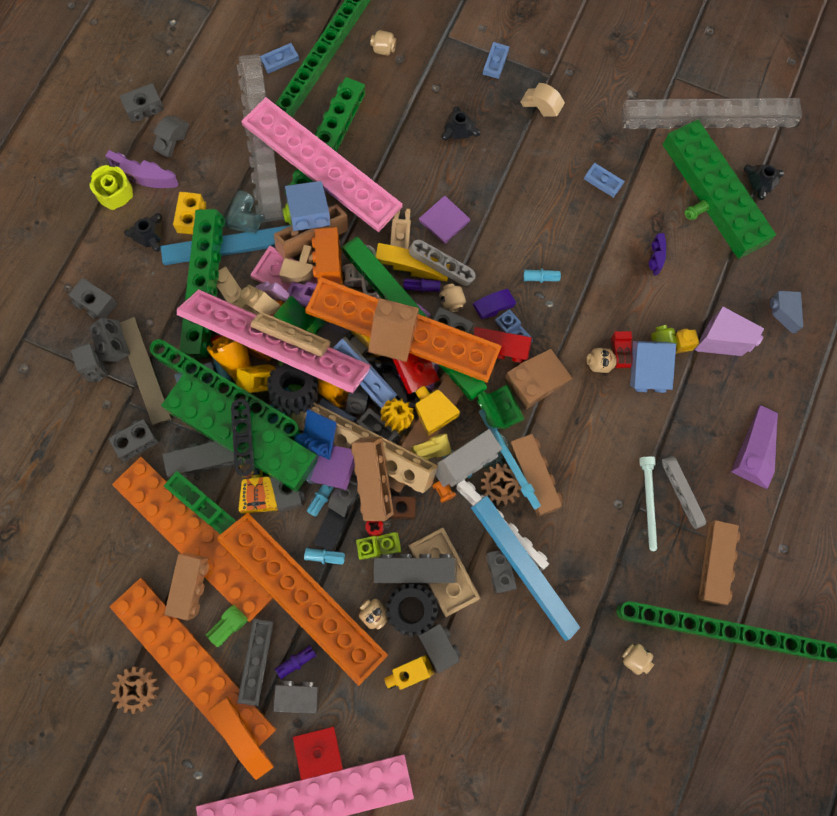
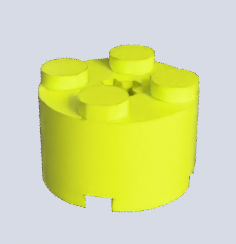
[90,165,133,210]

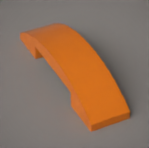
[208,697,274,780]

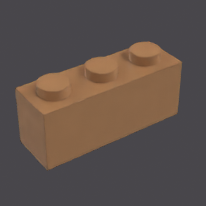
[164,552,209,621]

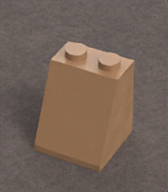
[368,298,419,362]

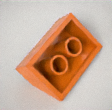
[312,227,343,285]

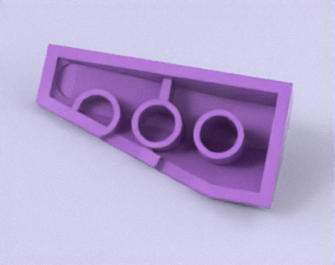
[731,405,778,489]

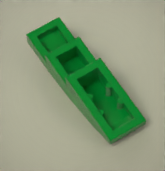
[164,471,236,534]

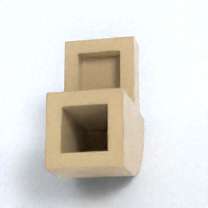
[521,83,565,117]
[279,245,314,284]

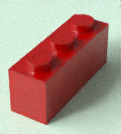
[474,327,532,363]

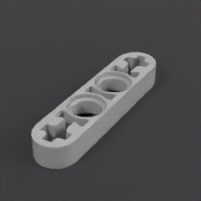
[409,240,475,286]
[662,456,706,529]

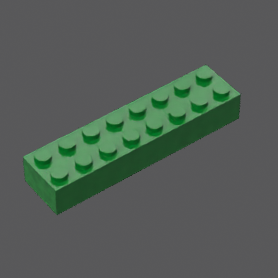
[663,119,776,259]
[161,374,318,492]

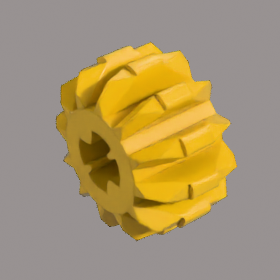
[380,397,414,432]

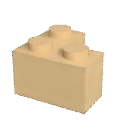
[233,285,280,315]

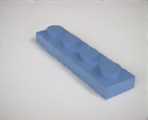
[332,337,397,409]

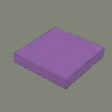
[419,196,470,245]
[311,445,355,490]

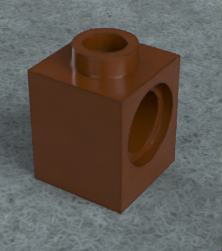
[391,496,416,520]

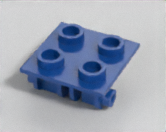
[294,409,337,460]

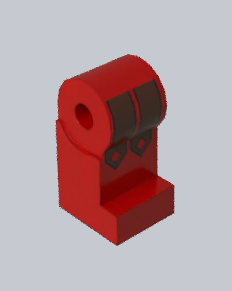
[611,331,632,368]

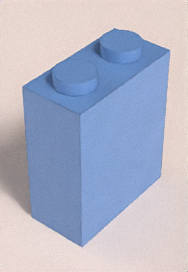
[285,181,330,231]
[630,341,676,393]

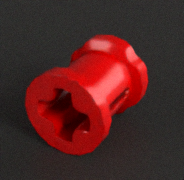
[365,521,384,537]

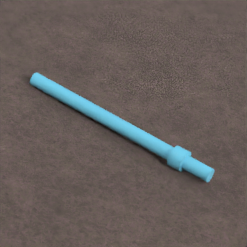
[479,409,541,509]

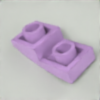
[255,281,290,301]

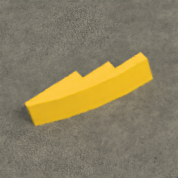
[376,243,450,282]

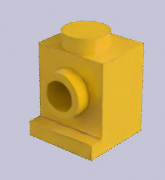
[675,329,699,354]

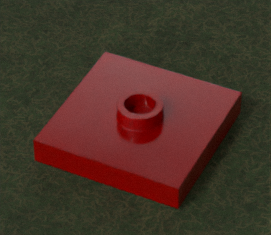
[393,353,439,394]
[293,726,343,780]

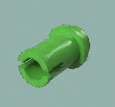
[685,200,709,220]

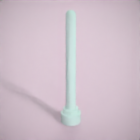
[639,457,657,551]

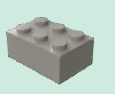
[435,429,502,487]

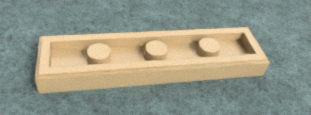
[251,312,331,357]

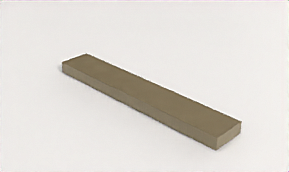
[120,317,172,426]

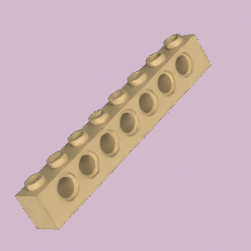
[291,403,438,493]

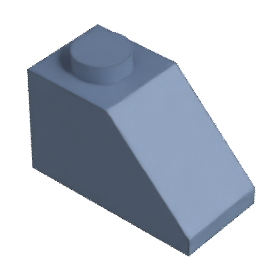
[770,291,803,333]

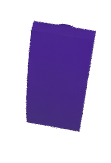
[649,233,666,276]
[473,289,516,319]

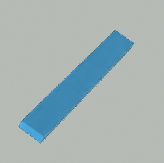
[161,225,291,265]
[471,496,580,641]

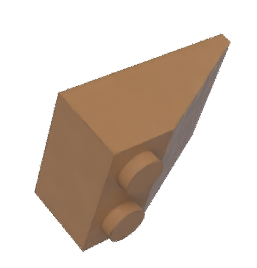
[505,349,573,410]

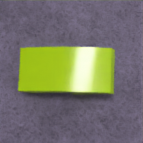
[356,532,401,560]

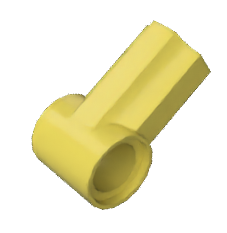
[411,433,452,460]

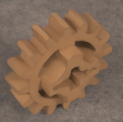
[480,463,522,507]
[111,667,159,714]

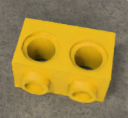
[173,192,206,235]
[236,364,276,393]

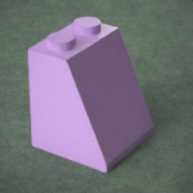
[695,307,764,356]

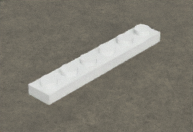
[456,480,549,571]

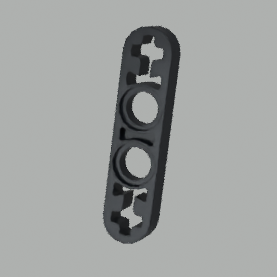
[231,399,255,478]

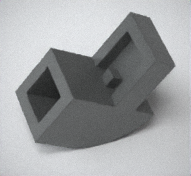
[153,115,189,158]

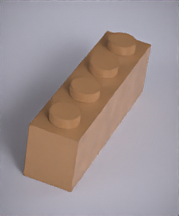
[274,204,348,259]
[509,434,563,517]
[351,437,394,521]
[698,520,740,606]

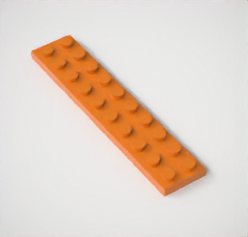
[305,277,501,383]
[112,457,274,622]
[217,513,388,686]
[109,578,277,747]

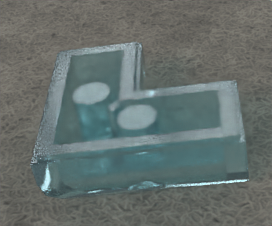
[224,190,263,234]

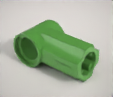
[206,605,248,647]

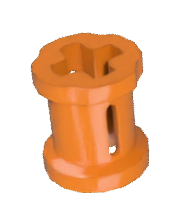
[432,481,456,503]

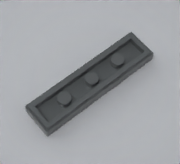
[237,619,274,706]

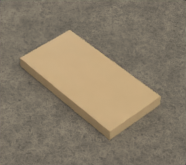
[408,528,481,618]

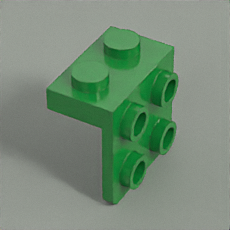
[274,296,326,335]
[477,385,525,430]

